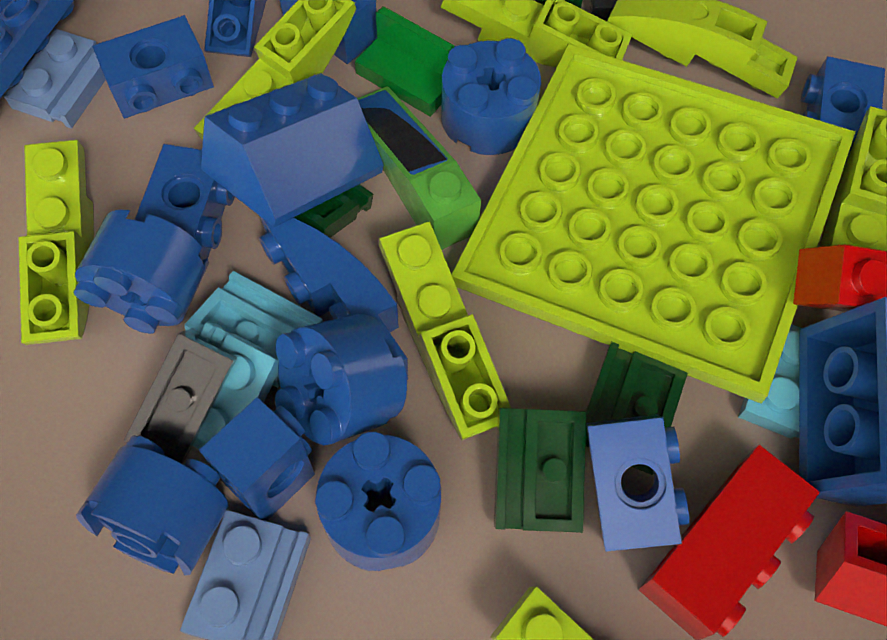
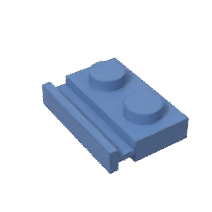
[4,28,106,129]
[180,510,311,640]

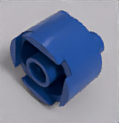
[441,38,541,155]
[73,209,209,334]
[275,314,407,446]
[315,432,441,571]
[76,435,229,575]

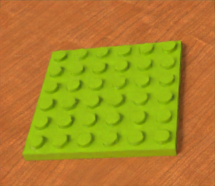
[452,44,856,404]

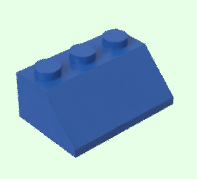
[201,73,384,227]
[799,297,887,507]

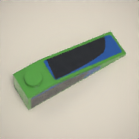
[357,86,481,250]

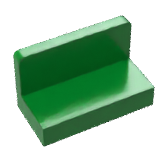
[355,6,455,117]

